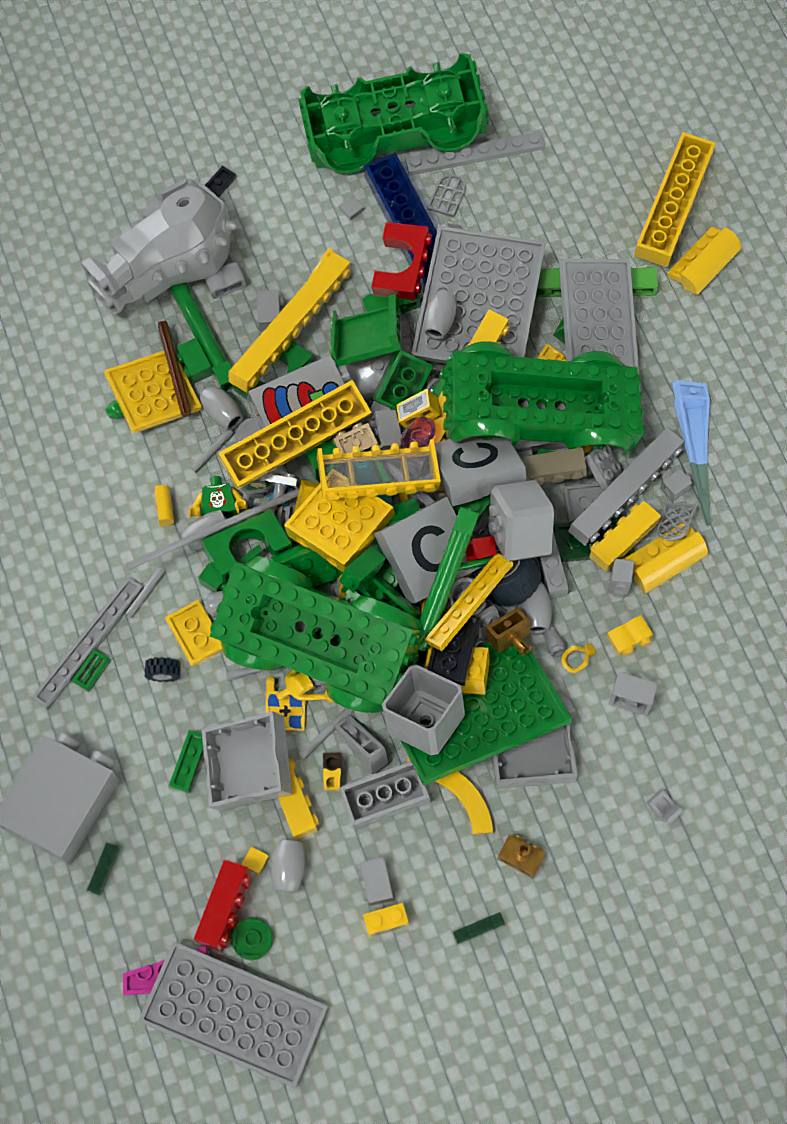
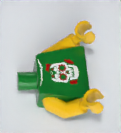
[188,476,248,519]

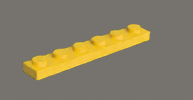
[425,553,514,651]

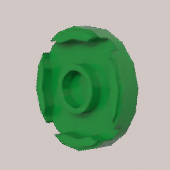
[231,918,273,961]

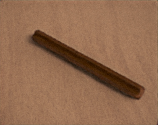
[158,320,191,417]

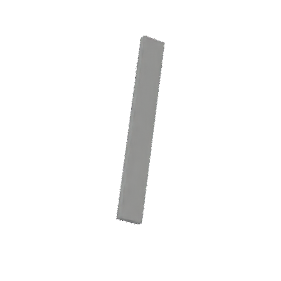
[31,576,144,710]

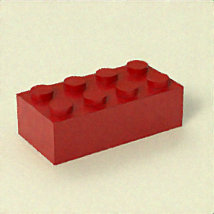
[194,859,253,953]

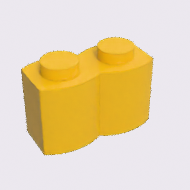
[606,615,653,657]

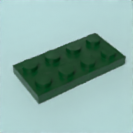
[553,518,635,562]

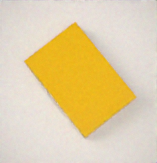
[165,599,222,667]

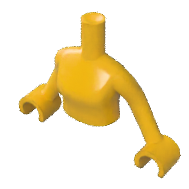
[276,670,334,703]

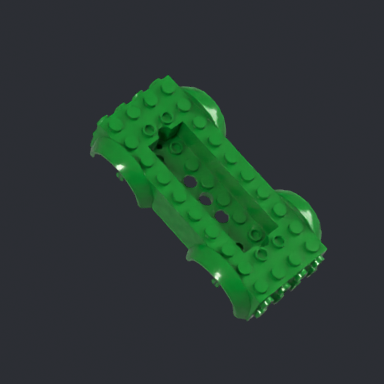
[298,53,489,174]
[442,341,645,456]
[209,556,425,713]

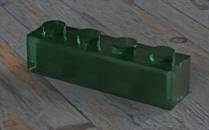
[86,842,120,897]
[452,912,505,946]

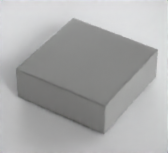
[339,196,364,220]

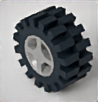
[144,657,181,682]

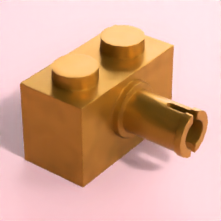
[486,607,531,656]
[497,834,546,879]

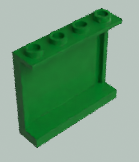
[329,294,401,367]

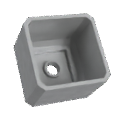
[489,480,554,561]
[382,665,465,755]

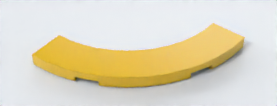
[407,758,493,835]

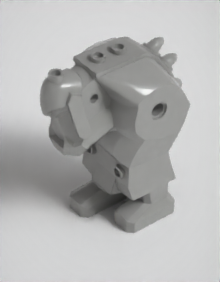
[81,178,237,316]

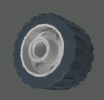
[475,545,541,607]

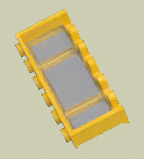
[317,439,441,501]

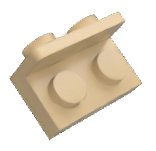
[332,422,378,454]

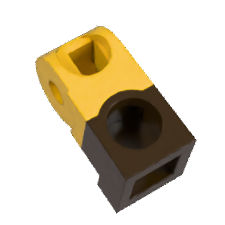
[323,753,342,791]

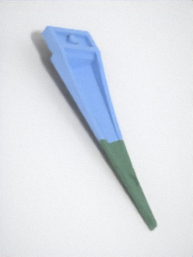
[672,380,711,526]

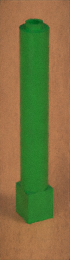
[169,283,233,392]
[418,507,479,652]

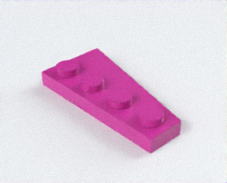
[123,946,207,996]

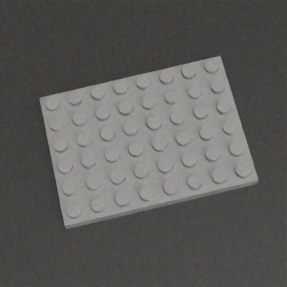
[411,226,546,363]

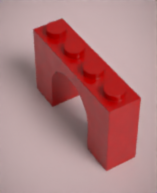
[371,222,432,300]

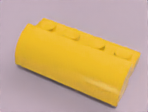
[667,226,742,295]
[623,521,708,594]

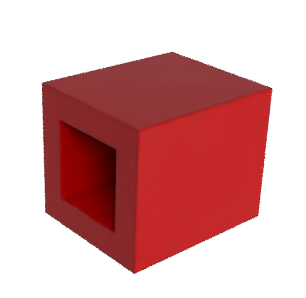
[465,535,497,561]

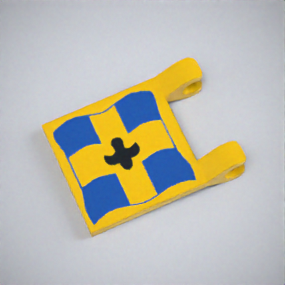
[265,677,306,731]

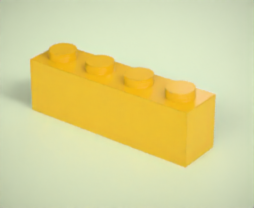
[589,501,661,573]
[278,758,319,840]

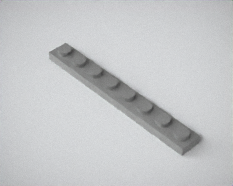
[405,131,544,176]

